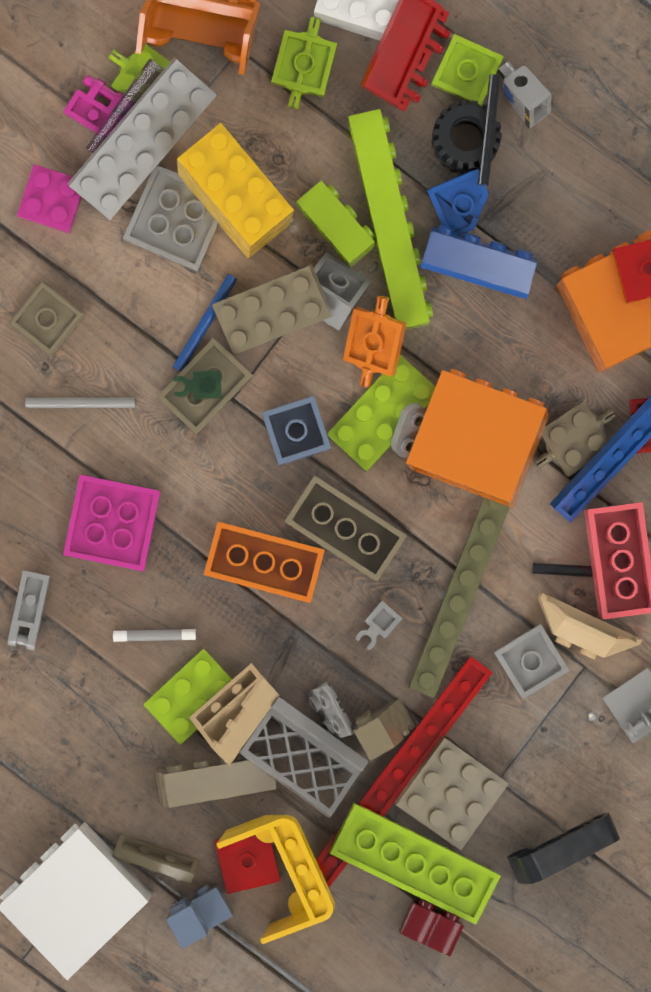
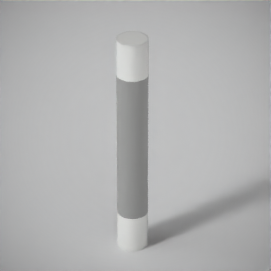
[113,629,196,642]

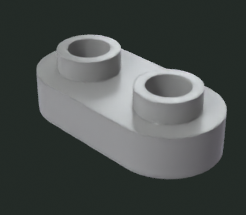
[391,403,426,458]

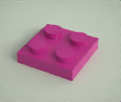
[17,164,82,234]

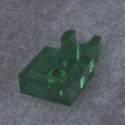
[174,370,222,400]

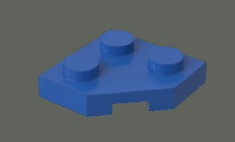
[427,168,489,236]

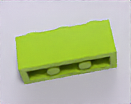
[296,180,375,268]

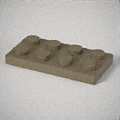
[212,264,333,355]

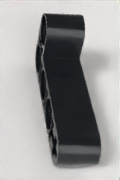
[507,812,620,884]

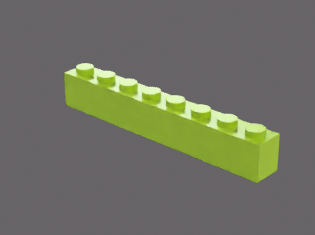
[348,109,433,330]

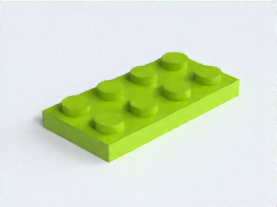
[327,355,435,472]

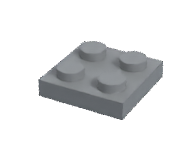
[493,624,569,699]

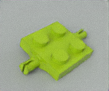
[271,17,337,110]
[109,44,170,103]

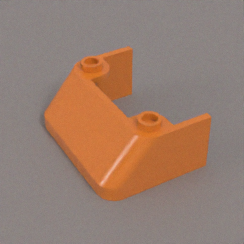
[136,0,260,75]

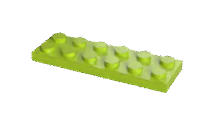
[329,802,501,925]

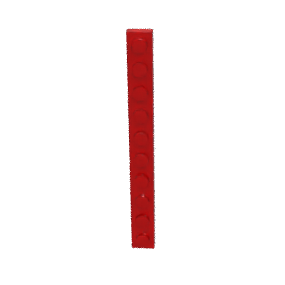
[316,656,492,888]

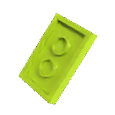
[143,648,233,745]

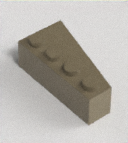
[155,751,277,808]

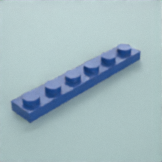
[550,396,651,523]

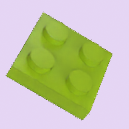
[431,34,504,106]

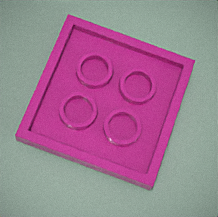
[63,475,161,572]

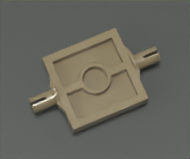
[533,401,617,477]

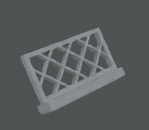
[239,697,369,818]

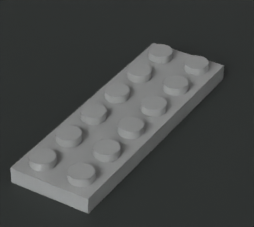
[67,57,217,220]

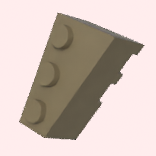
[352,698,415,761]

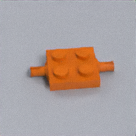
[343,296,407,388]

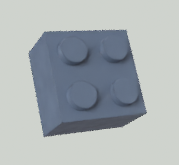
[262,396,331,467]

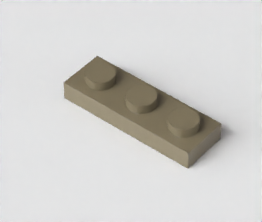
[112,834,199,883]

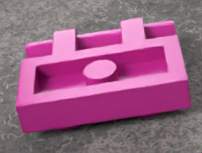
[63,75,135,139]

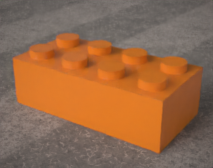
[204,522,325,603]

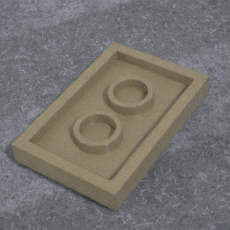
[157,338,253,435]

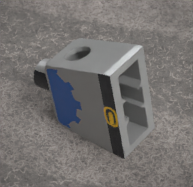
[497,62,552,129]

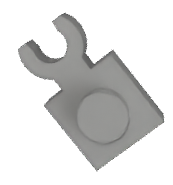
[355,600,403,650]

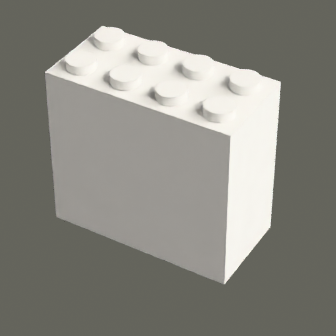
[0,822,153,980]

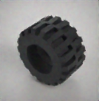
[431,100,502,174]

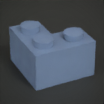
[166,883,234,949]

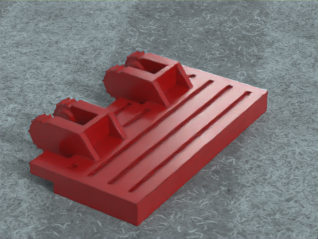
[360,0,451,111]

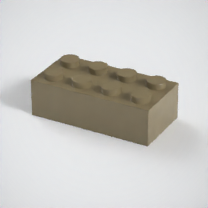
[284,475,407,582]

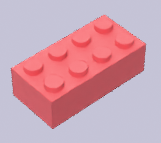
[584,502,651,619]

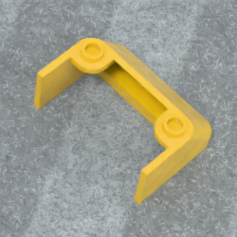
[217,815,335,944]

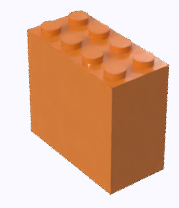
[556,230,651,373]
[406,369,549,508]

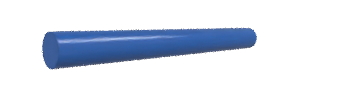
[173,274,237,372]

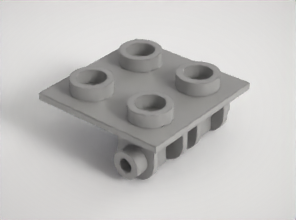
[602,668,651,744]
[306,682,354,739]

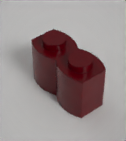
[399,899,464,956]

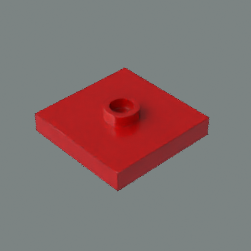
[612,239,651,304]
[214,835,281,894]

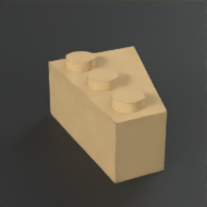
[189,663,280,766]

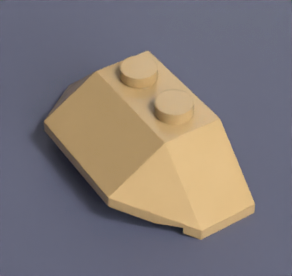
[537,593,643,660]

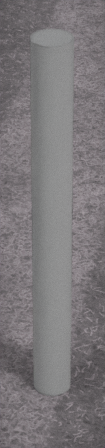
[25,397,136,408]

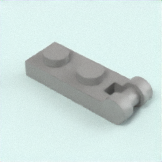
[7,570,51,651]

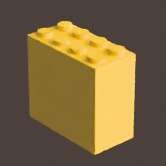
[177,123,294,259]

